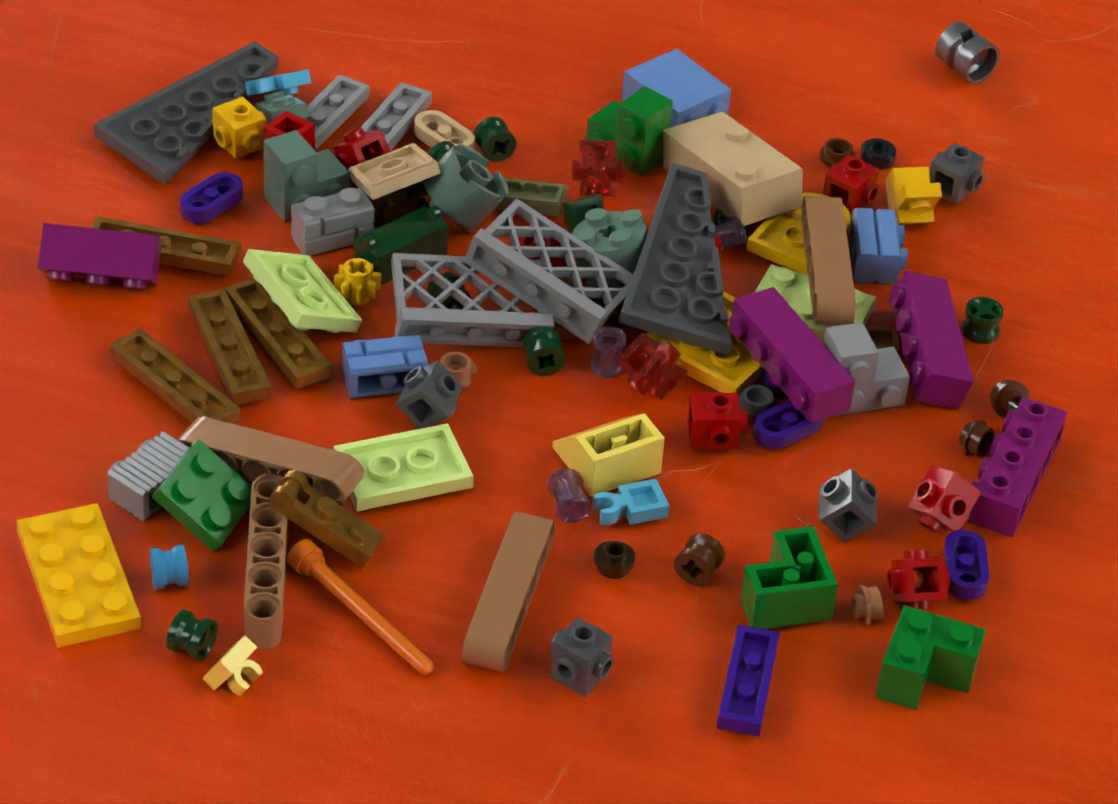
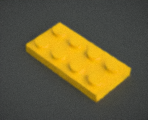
[16,503,141,648]

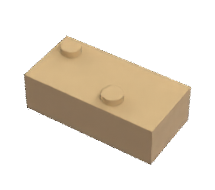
[663,111,803,227]

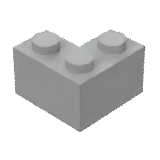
[823,322,910,416]

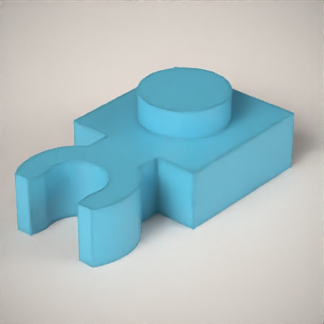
[245,69,311,96]
[593,479,670,525]

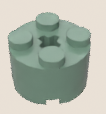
[422,144,509,232]
[572,208,648,288]

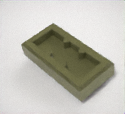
[495,178,569,216]

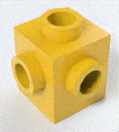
[212,97,268,159]

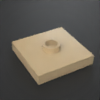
[348,143,441,200]

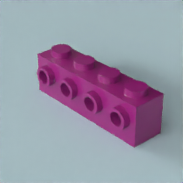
[890,271,974,409]
[729,287,855,423]
[967,397,1067,537]

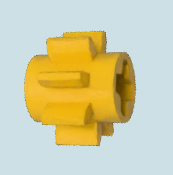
[334,258,381,305]

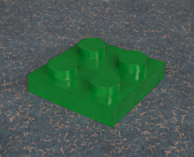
[152,439,252,552]

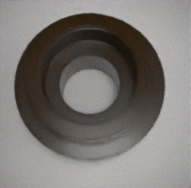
[594,541,635,579]

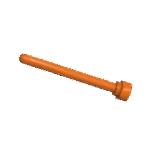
[286,538,433,675]

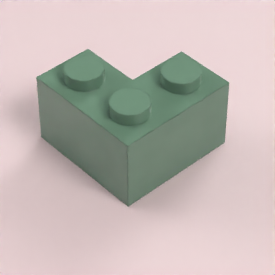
[264,130,350,222]

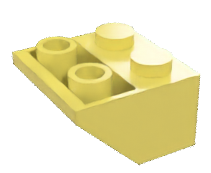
[552,413,665,497]

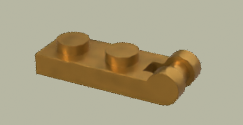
[270,470,384,568]

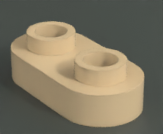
[414,110,475,149]

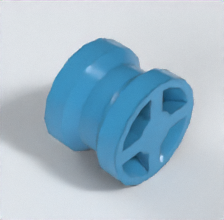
[149,544,189,590]

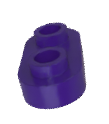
[180,172,243,224]
[753,400,824,449]
[943,530,989,600]

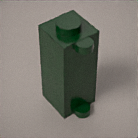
[353,206,449,285]

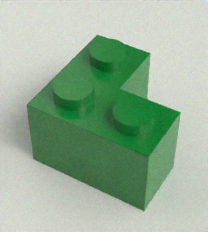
[586,86,673,177]
[740,526,838,629]
[875,605,986,710]

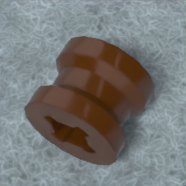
[674,533,725,586]

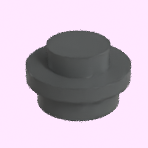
[738,385,776,420]

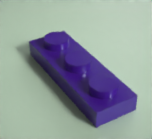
[716,624,780,736]

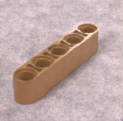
[801,196,856,325]
[177,416,364,506]
[244,474,289,649]
[461,511,556,672]

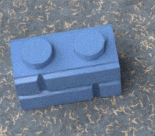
[849,208,907,285]
[342,335,428,399]

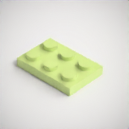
[243,249,363,333]
[754,264,876,343]
[333,423,474,512]

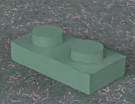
[256,91,309,123]

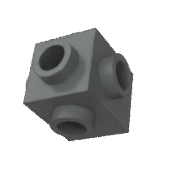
[929,143,985,205]
[395,360,463,429]
[818,468,878,543]
[550,617,614,697]

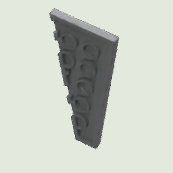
[94,41,278,185]
[618,163,732,355]

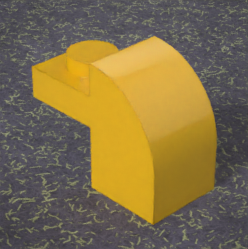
[885,167,942,225]

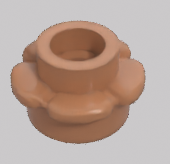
[851,585,883,626]

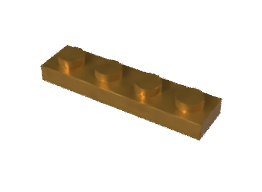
[91,216,241,277]
[225,278,331,389]
[188,289,271,405]
[109,328,240,424]

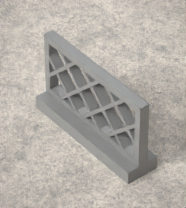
[464,198,633,344]
[391,253,554,347]

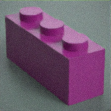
[38,223,162,290]

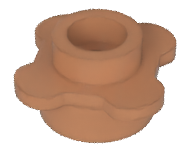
[440,352,477,388]

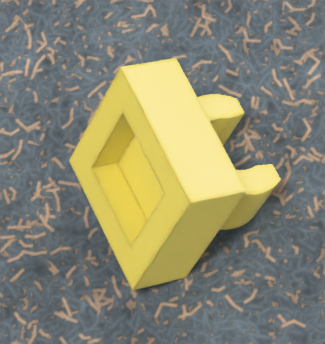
[202,635,263,696]

